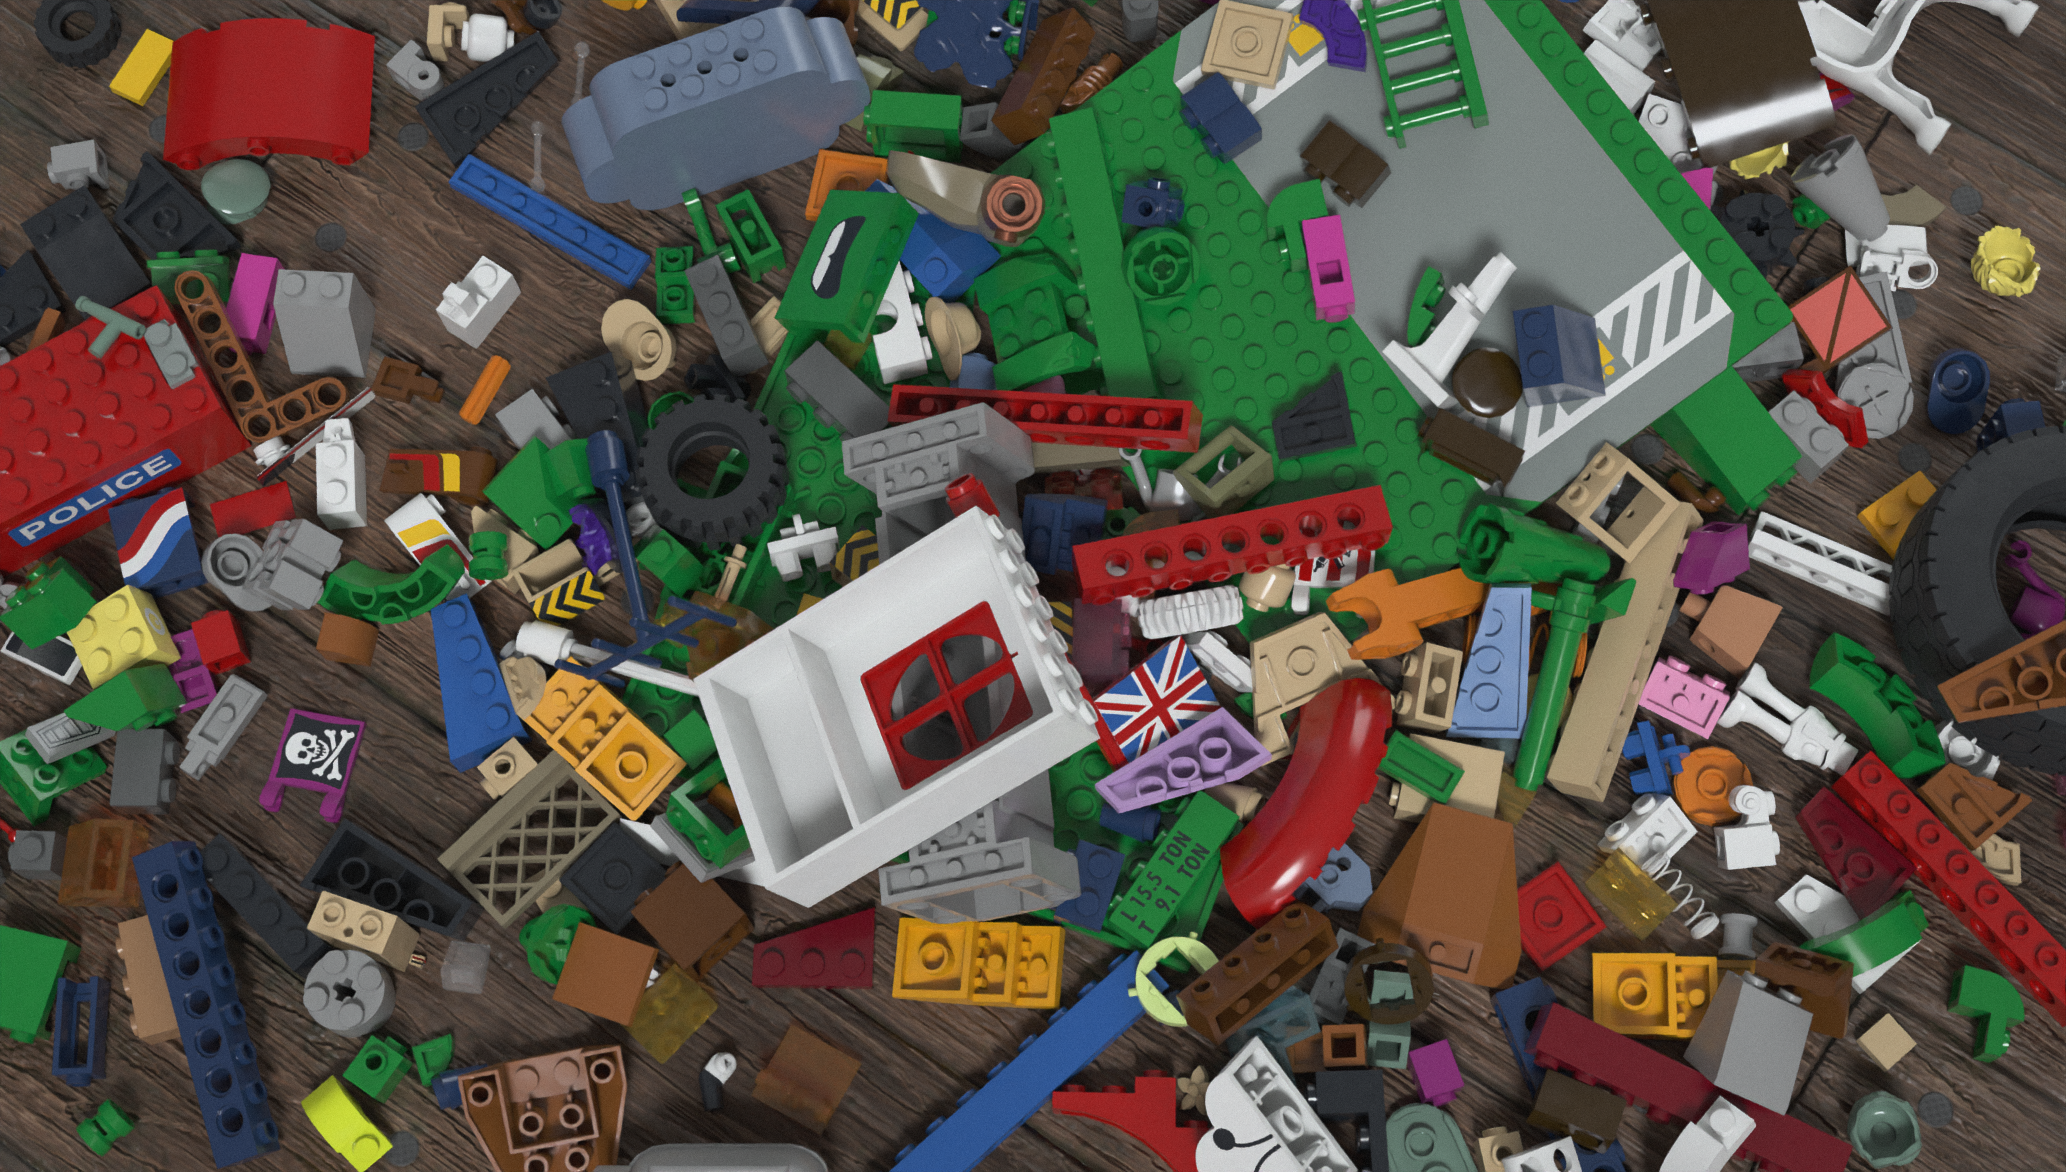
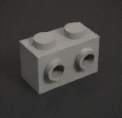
[1768,391,1849,484]

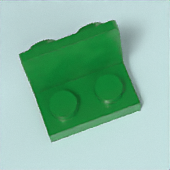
[0,713,107,826]

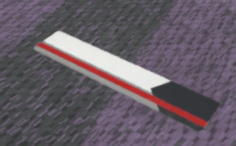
[256,387,375,486]

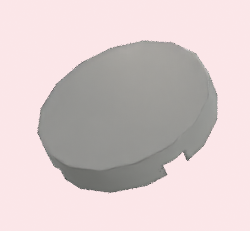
[1835,363,1914,439]

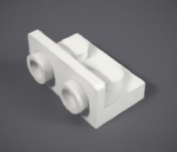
[1597,793,1698,885]

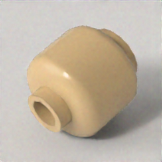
[1239,564,1296,612]

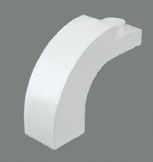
[1659,1096,1756,1172]

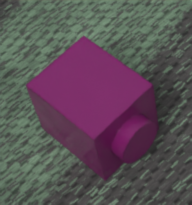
[1407,1039,1465,1107]

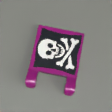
[259,708,367,823]

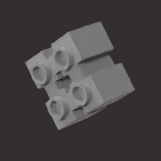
[242,519,343,610]

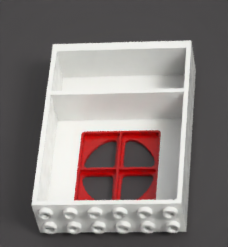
[693,506,1100,908]

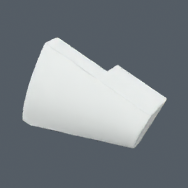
[1583,0,1662,72]

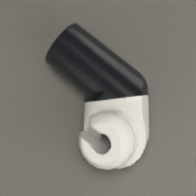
[698,1052,737,1112]

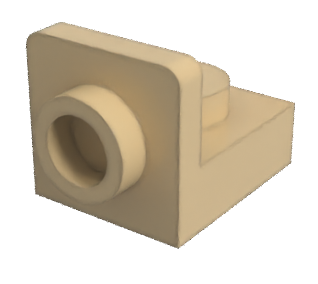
[427,2,470,61]

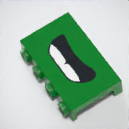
[774,190,919,343]

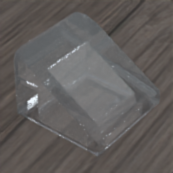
[440,941,491,994]

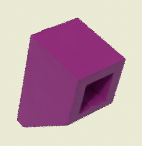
[1673,521,1750,594]

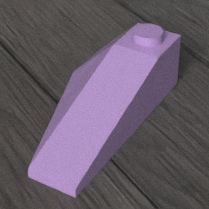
[1095,707,1272,813]

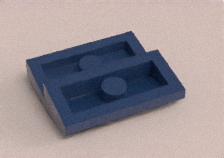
[1022,494,1108,575]

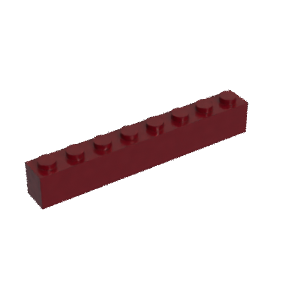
[1524,1002,1853,1172]

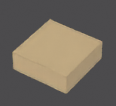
[1856,1013,1917,1072]

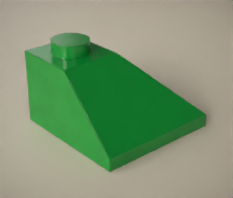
[482,435,583,551]

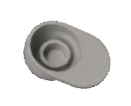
[201,534,271,612]

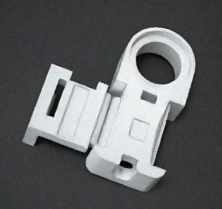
[1856,245,1938,292]

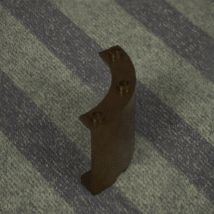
[1639,0,1838,168]

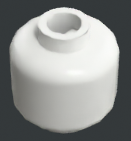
[461,13,514,62]

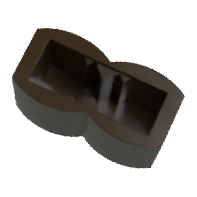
[1300,120,1391,208]

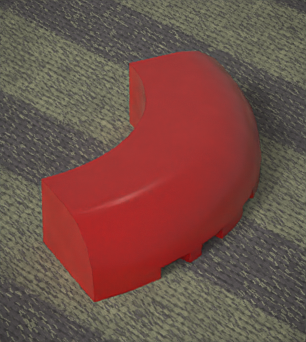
[1220,678,1392,929]

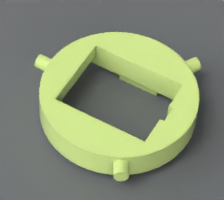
[1128,932,1219,1027]

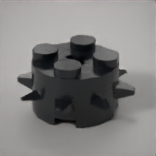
[1710,190,1804,279]

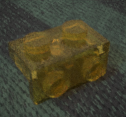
[620,963,718,1064]

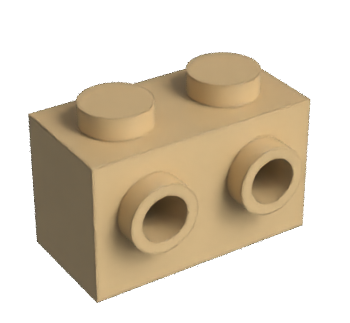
[1395,643,1463,734]

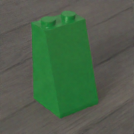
[1650,366,1802,516]

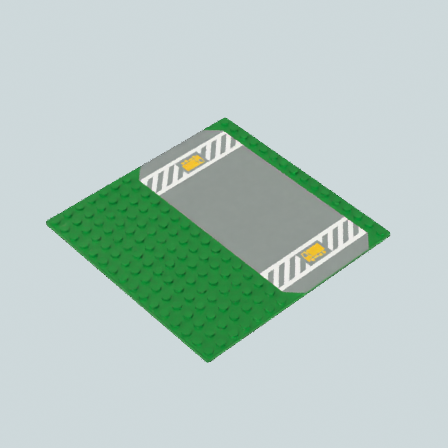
[985,0,1793,644]

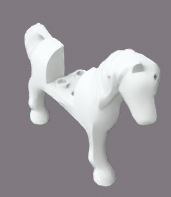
[1798,0,2040,156]

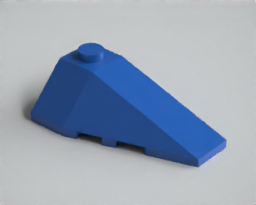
[865,179,1001,303]

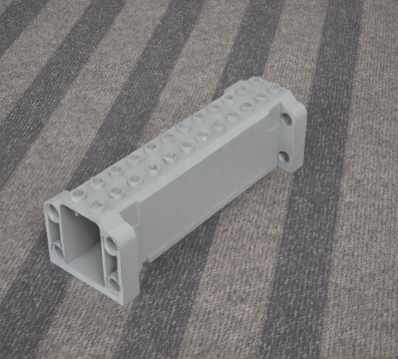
[842,402,1081,924]

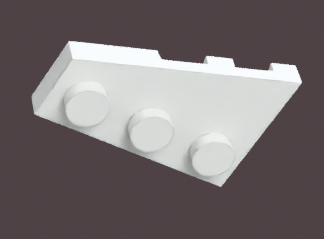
[1775,875,1921,994]

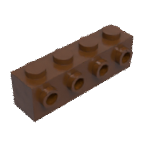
[991,7,1096,146]
[1176,899,1339,1046]

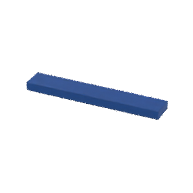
[448,154,652,290]

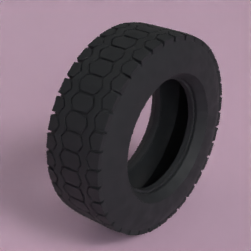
[1889,426,2066,776]

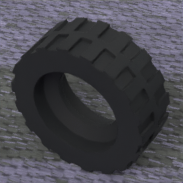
[34,0,122,68]

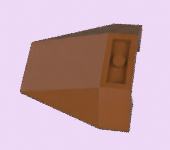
[1357,802,1521,989]
[458,1044,628,1172]

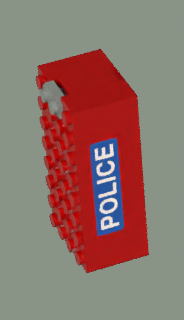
[0,285,252,577]

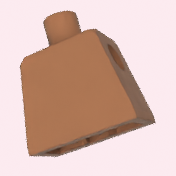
[1679,585,1783,679]

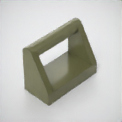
[1173,425,1274,519]

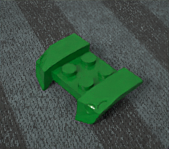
[974,253,1095,391]

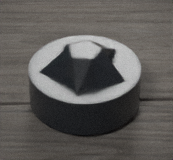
[523,0,562,29]

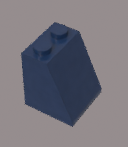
[1513,305,1606,407]

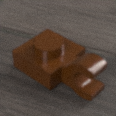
[371,356,445,404]

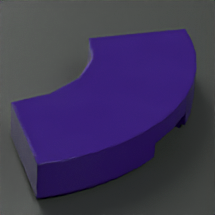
[1299,0,1368,72]

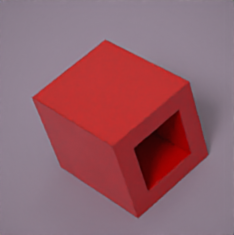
[191,610,251,675]

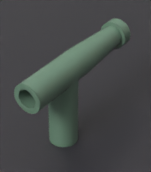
[75,296,146,359]

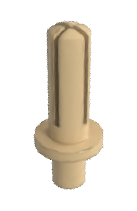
[715,544,747,601]

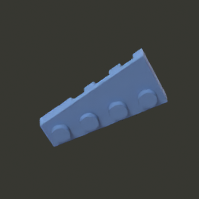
[1446,583,1532,739]

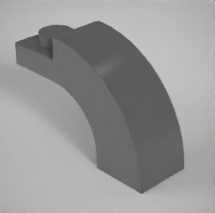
[960,102,1059,161]

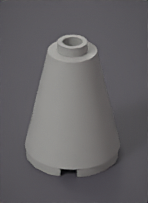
[1791,134,1890,242]

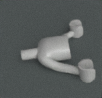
[1119,448,1242,528]

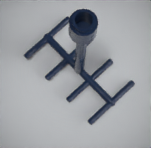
[554,430,737,688]

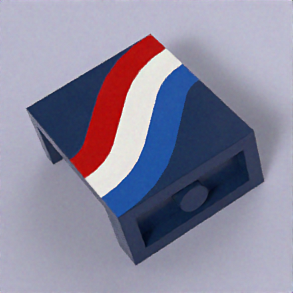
[108,487,209,599]

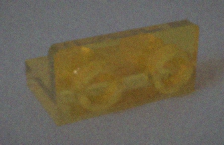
[1585,847,1678,940]

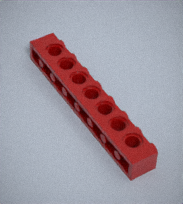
[887,384,1203,453]
[1071,485,1393,605]
[1831,751,2066,1027]

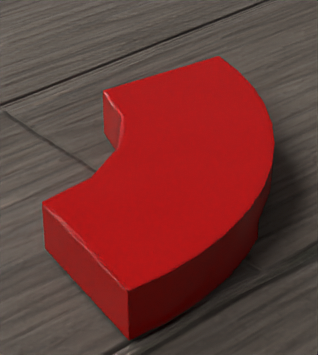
[1782,369,1869,448]

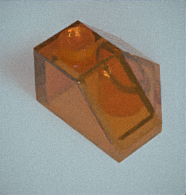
[680,591,774,682]

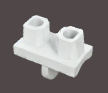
[767,514,840,582]

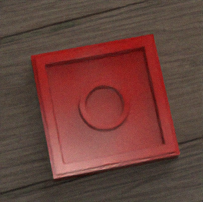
[1517,862,1607,974]

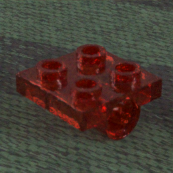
[1045,469,1123,510]

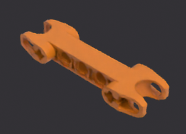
[1326,529,1562,660]

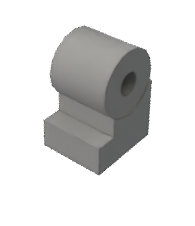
[386,40,445,101]

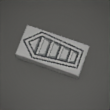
[25,712,116,764]

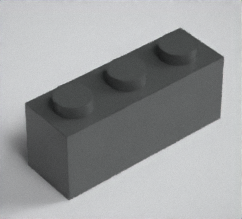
[684,255,769,377]
[785,340,893,442]

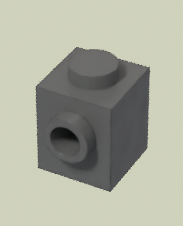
[8,830,72,880]

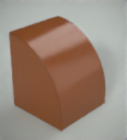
[316,612,379,667]

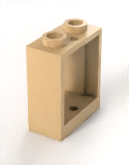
[1556,442,1681,564]
[307,891,420,972]

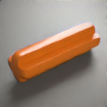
[459,355,511,425]

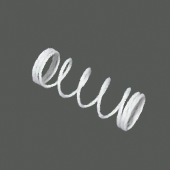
[1641,852,1719,939]

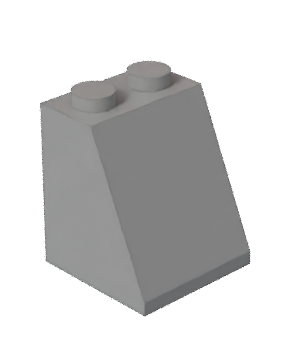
[273,269,376,378]
[1683,970,1813,1115]

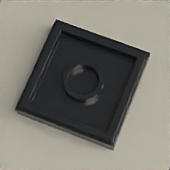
[559,822,667,935]

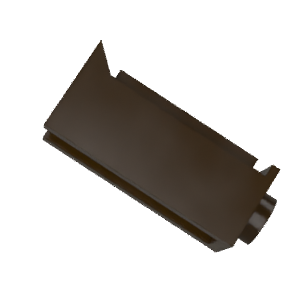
[1418,408,1525,498]

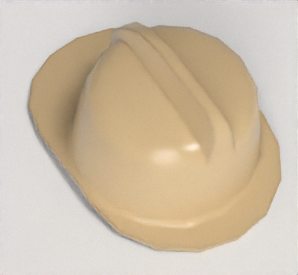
[925,296,981,381]
[601,299,677,381]

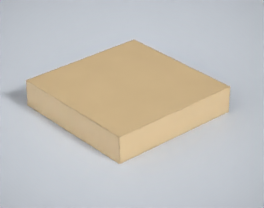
[1201,0,1294,90]

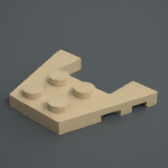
[1250,612,1396,766]

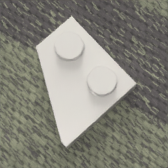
[1181,631,1252,692]

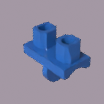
[1622,720,1691,796]

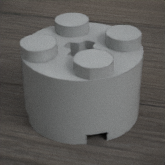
[303,950,396,1038]

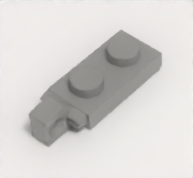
[179,674,268,781]

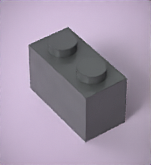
[110,729,180,815]

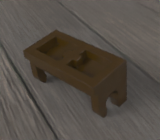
[1526,1069,1627,1154]

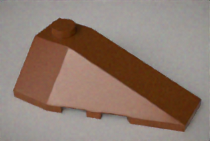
[1937,620,2066,723]

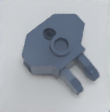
[1292,843,1373,914]

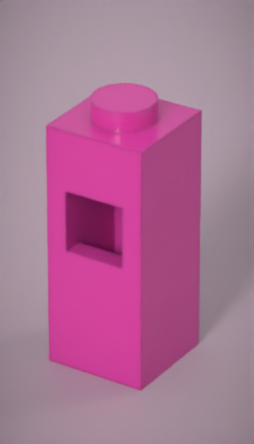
[1302,215,1355,322]
[226,253,285,356]

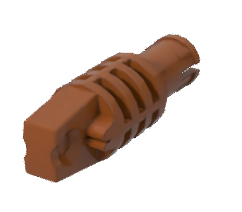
[1060,53,1123,114]

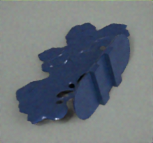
[914,0,1040,88]

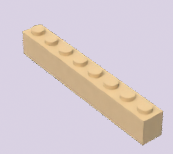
[1547,501,1704,802]

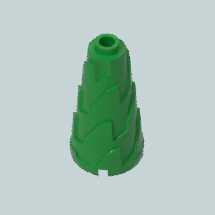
[1458,503,1610,585]

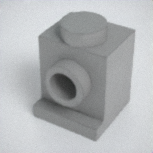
[47,139,109,190]

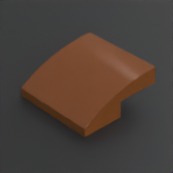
[552,922,659,1027]

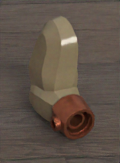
[886,150,1045,247]

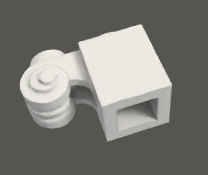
[1714,785,1780,870]

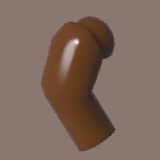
[1667,472,1726,514]

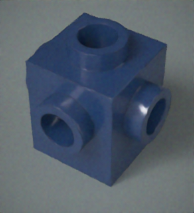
[1121,177,1185,231]

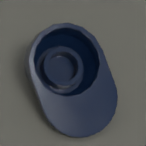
[1927,348,1990,434]

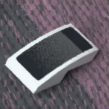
[0,631,82,685]

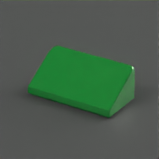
[1587,578,1636,625]

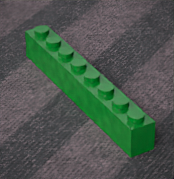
[1046,107,1161,399]

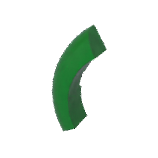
[317,545,465,625]
[1809,632,1946,778]

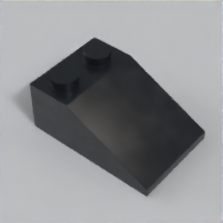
[20,185,152,320]

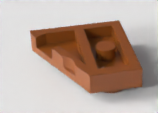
[1916,763,2032,851]

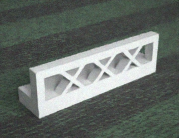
[1748,511,1892,616]

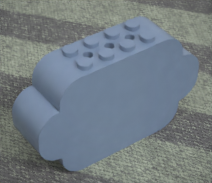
[561,7,870,210]

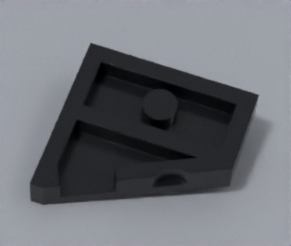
[1272,372,1357,462]

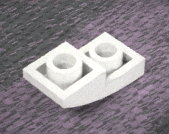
[1845,225,1928,269]

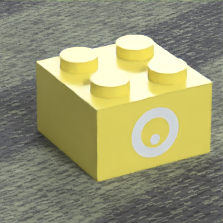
[67,585,181,690]

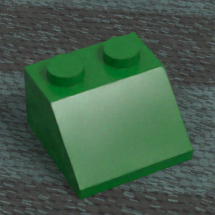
[64,663,187,732]

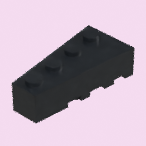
[299,818,485,942]

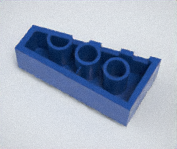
[431,593,532,773]

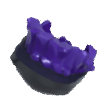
[569,498,631,576]

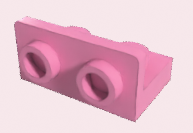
[1639,656,1730,739]

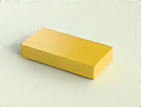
[109,29,174,106]

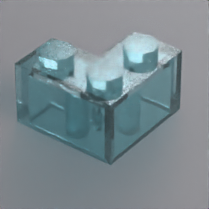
[1225,986,1321,1086]

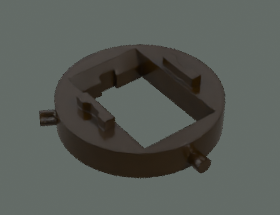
[1344,938,1440,1025]

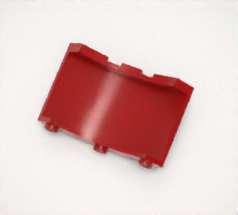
[163,18,375,170]

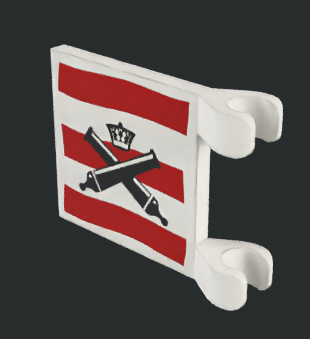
[1292,521,1375,618]

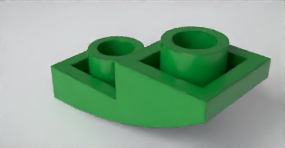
[655,246,695,324]
[1407,266,1446,348]

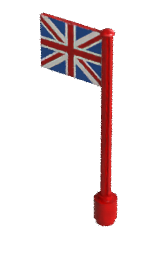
[944,473,1221,772]

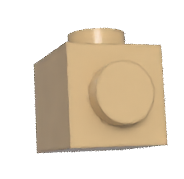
[477,737,538,800]
[1473,1126,1523,1172]

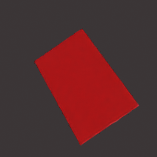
[210,481,296,538]

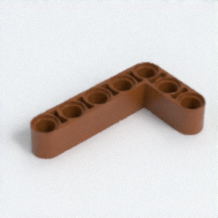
[174,270,350,444]

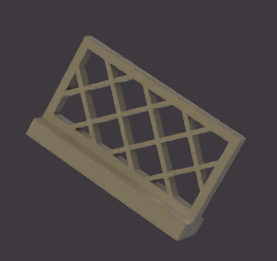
[438,750,622,929]

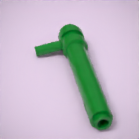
[1512,578,1597,791]

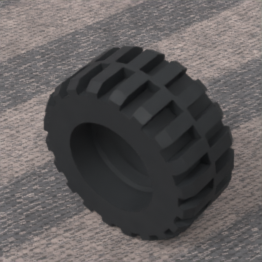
[635,394,789,550]

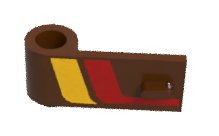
[379,447,498,507]

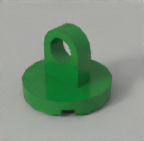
[519,903,597,984]

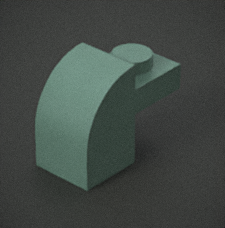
[1366,970,1413,1069]

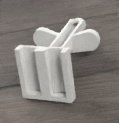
[1382,252,1517,411]

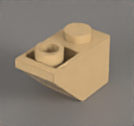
[471,506,540,594]

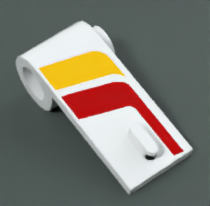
[384,493,492,601]

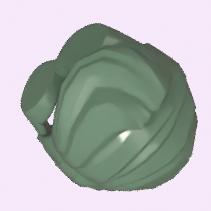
[1847,1091,1922,1169]

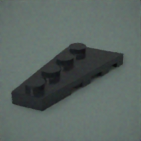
[414,32,559,169]

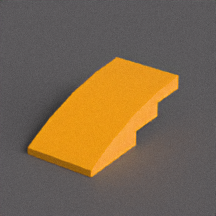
[520,656,687,821]
[892,918,1065,1009]
[1592,953,1759,1041]

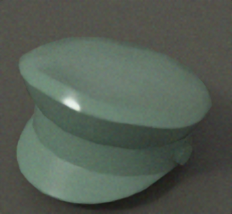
[201,159,271,224]

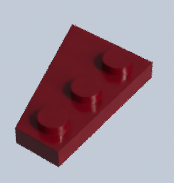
[1795,787,1917,920]
[752,907,876,989]

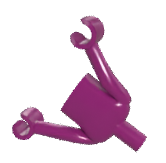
[2004,540,2066,640]

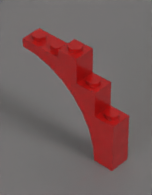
[1052,1070,1210,1172]

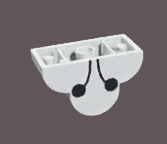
[1196,1036,1358,1172]

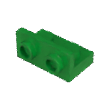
[146,250,231,305]

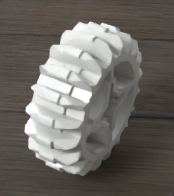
[1138,585,1244,639]

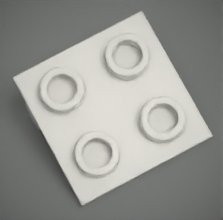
[1639,94,1702,173]

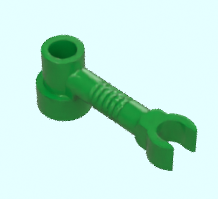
[681,188,741,274]

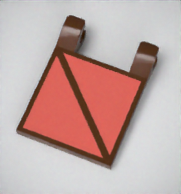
[1788,265,1893,374]

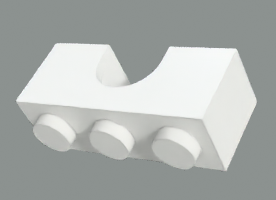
[873,261,932,384]

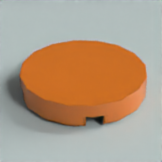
[1671,746,1753,826]

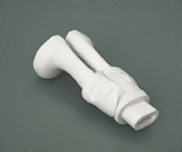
[1717,662,1858,776]

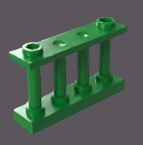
[1357,0,1489,149]

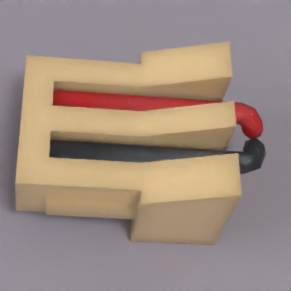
[408,953,426,969]

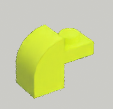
[301,1075,393,1172]

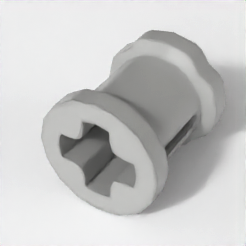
[1718,913,1758,960]

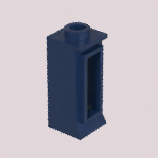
[52,976,111,1087]

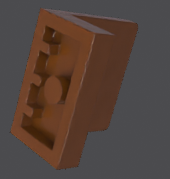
[1754,942,1854,1039]

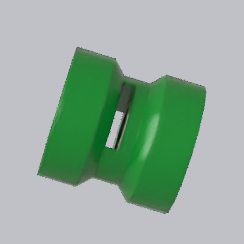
[469,531,508,580]
[76,1099,135,1156]

